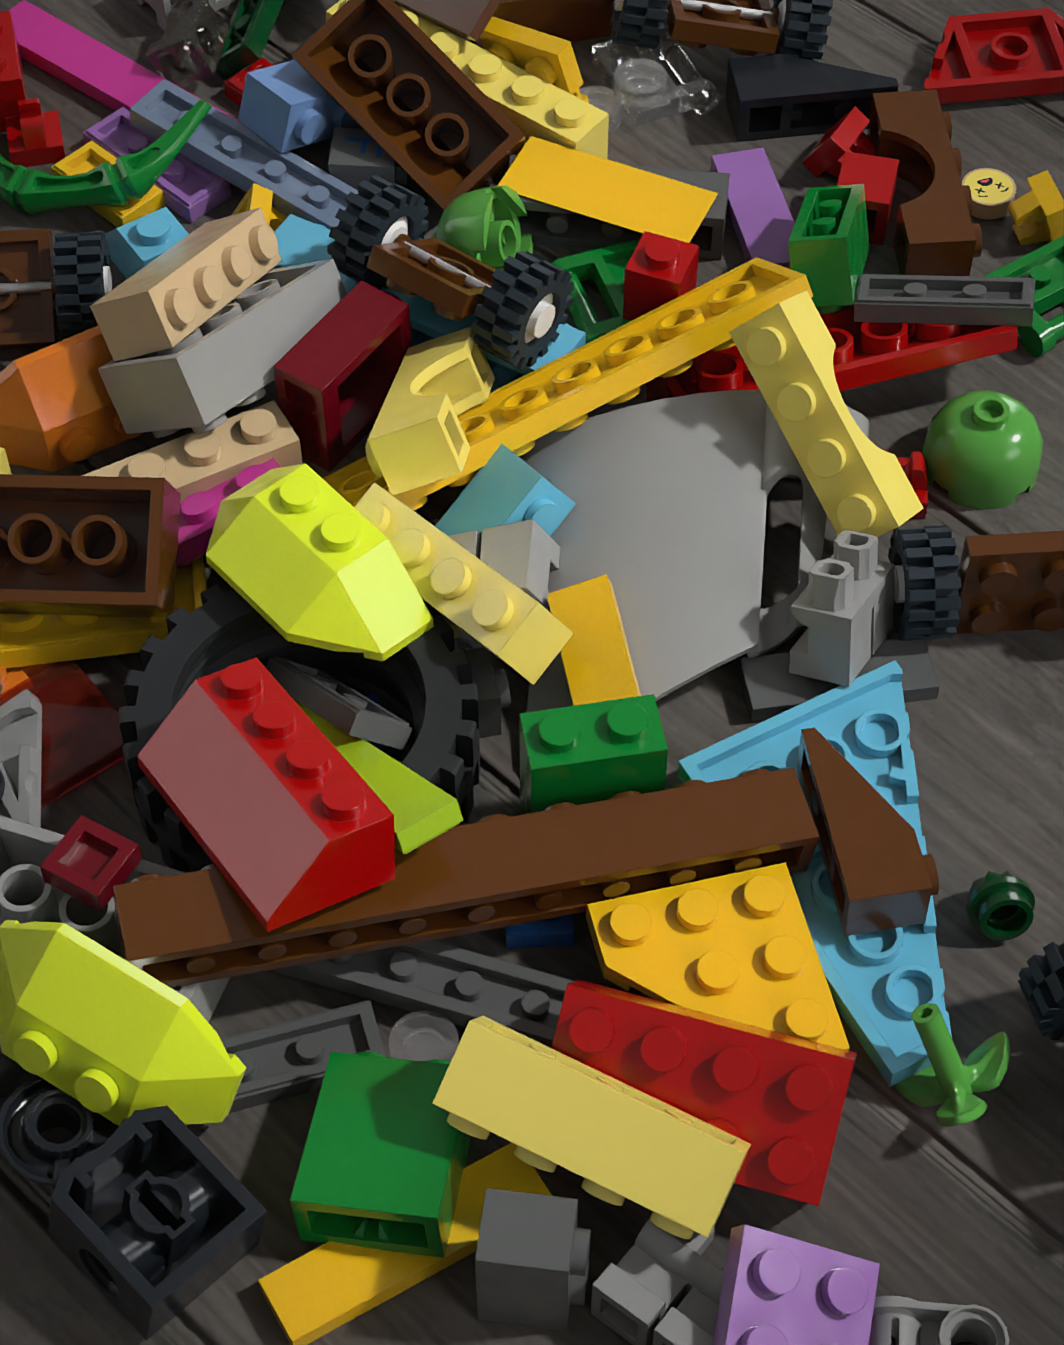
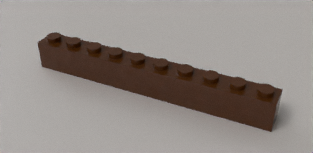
[113,768,819,988]

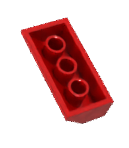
[137,657,395,932]

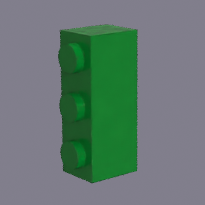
[788,184,870,314]

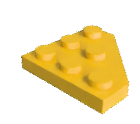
[586,862,850,1051]

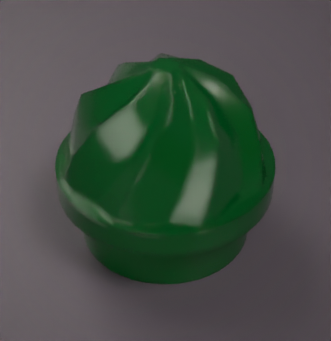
[966,870,1035,941]

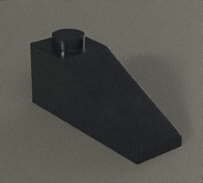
[725,54,899,142]

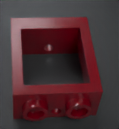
[273,280,412,472]

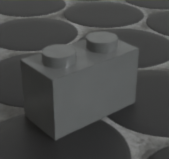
[475,1188,591,1331]

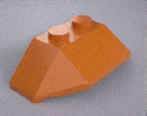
[0,326,144,472]

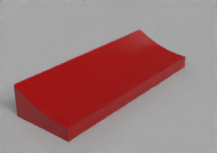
[646,304,1018,401]

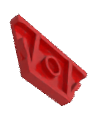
[923,8,1064,104]

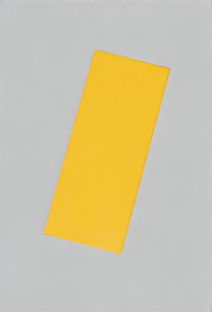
[497,136,718,243]

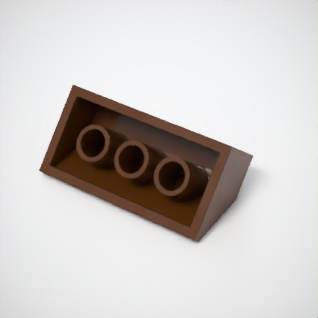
[292,0,525,212]

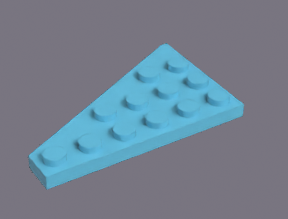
[678,660,952,1087]

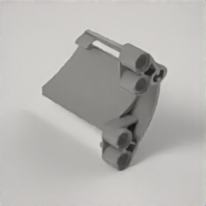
[519,390,869,712]

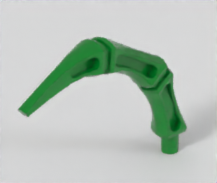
[0,100,212,217]

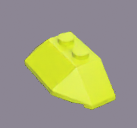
[206,463,434,662]
[0,920,246,1126]

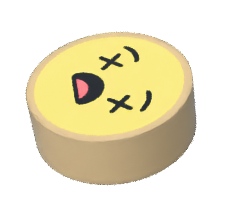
[962,168,1016,220]

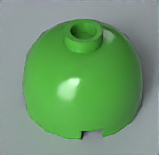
[432,186,533,271]
[922,390,1043,510]

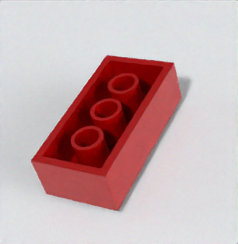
[551,980,857,1206]

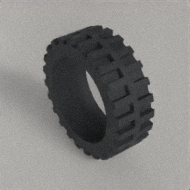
[119,584,480,872]

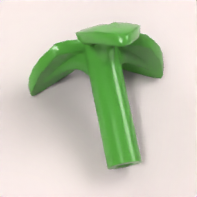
[895,1003,1010,1127]

